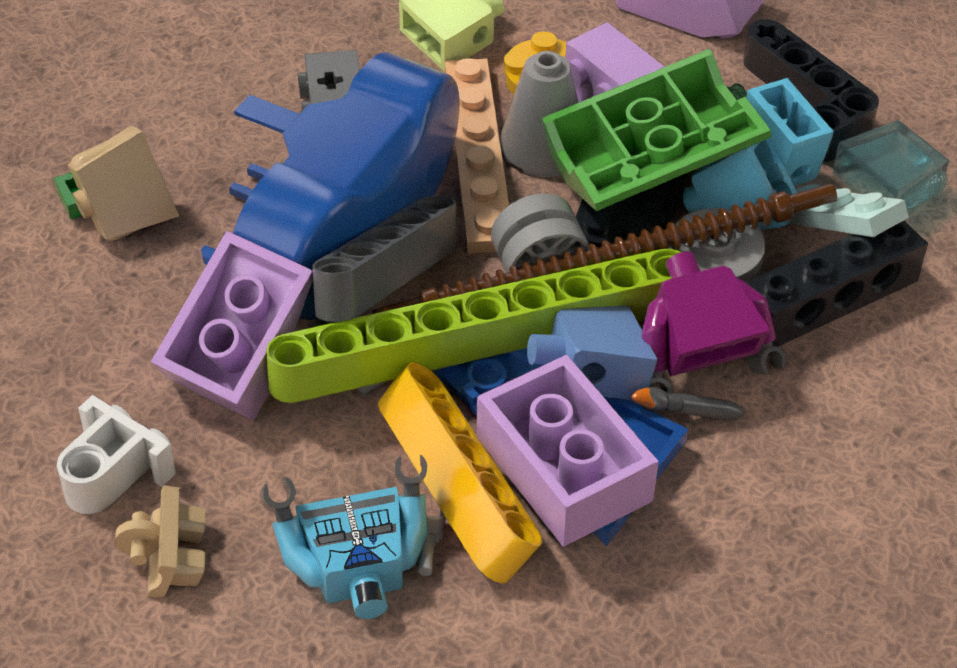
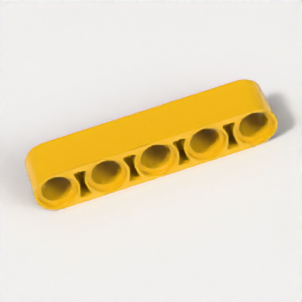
[378,362,543,584]

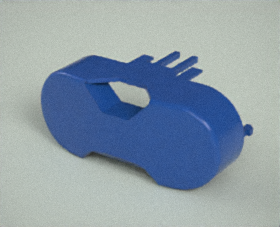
[201,52,460,320]

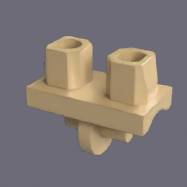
[115,485,206,598]

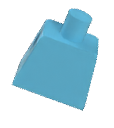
[747,78,834,186]
[683,138,797,229]

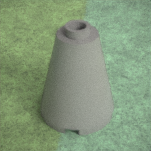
[499,51,579,178]

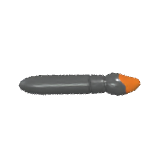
[631,387,744,420]

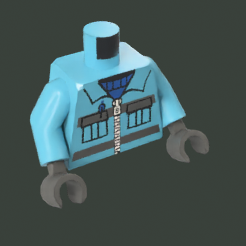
[260,454,428,619]

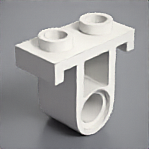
[56,395,176,514]

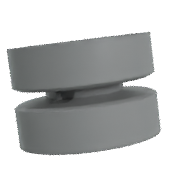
[491,194,589,273]

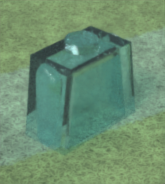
[832,120,949,216]

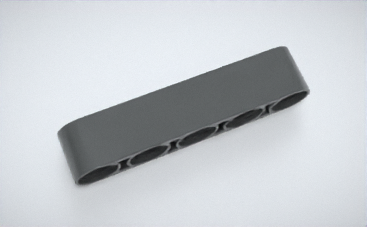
[312,196,457,322]

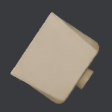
[67,125,179,241]

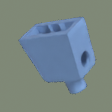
[527,305,657,400]

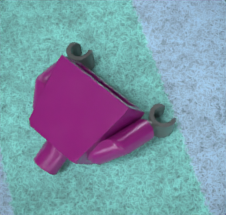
[641,251,787,393]

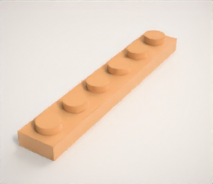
[445,58,509,254]

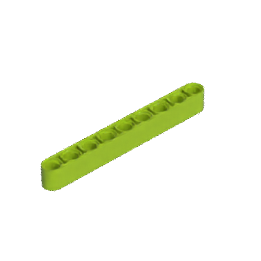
[266,249,681,403]

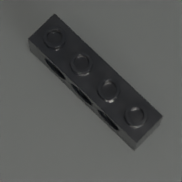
[745,221,928,347]

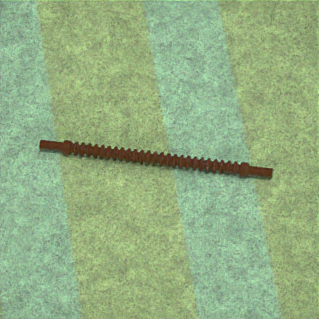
[372,183,837,314]

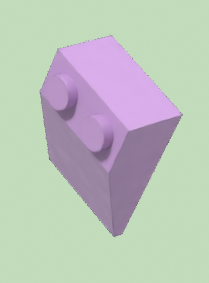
[616,0,765,39]
[151,231,313,420]

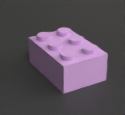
[477,355,658,547]

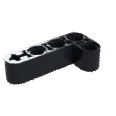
[743,19,879,162]

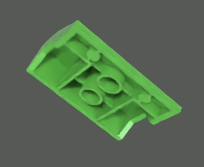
[542,49,772,211]

